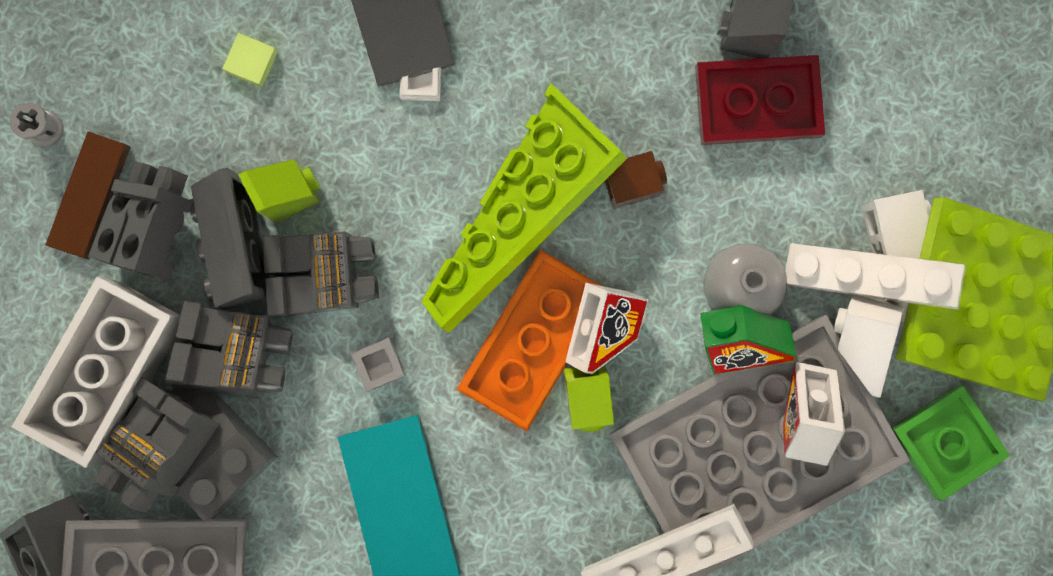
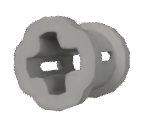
[10,103,64,147]

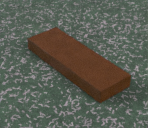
[45,131,131,259]

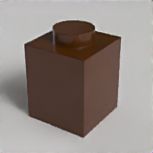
[605,151,667,210]

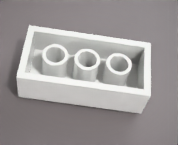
[12,276,181,468]

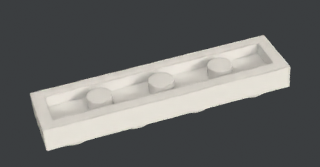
[785,243,966,310]
[581,504,754,576]

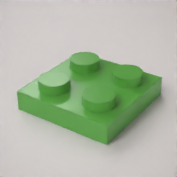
[892,385,1010,501]

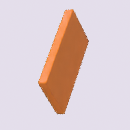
[457,249,602,431]

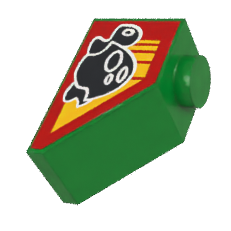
[700,305,797,375]

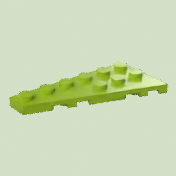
[421,83,628,333]

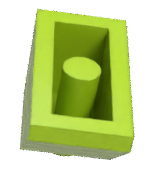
[238,159,321,224]

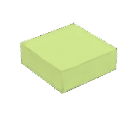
[222,33,278,87]

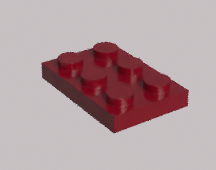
[695,55,825,145]

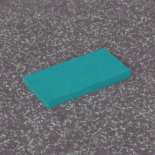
[338,414,461,576]

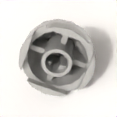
[703,243,787,315]

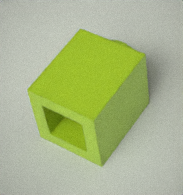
[564,365,614,432]

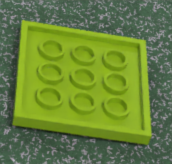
[895,197,1053,402]

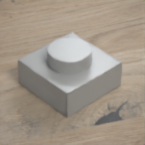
[351,338,406,392]

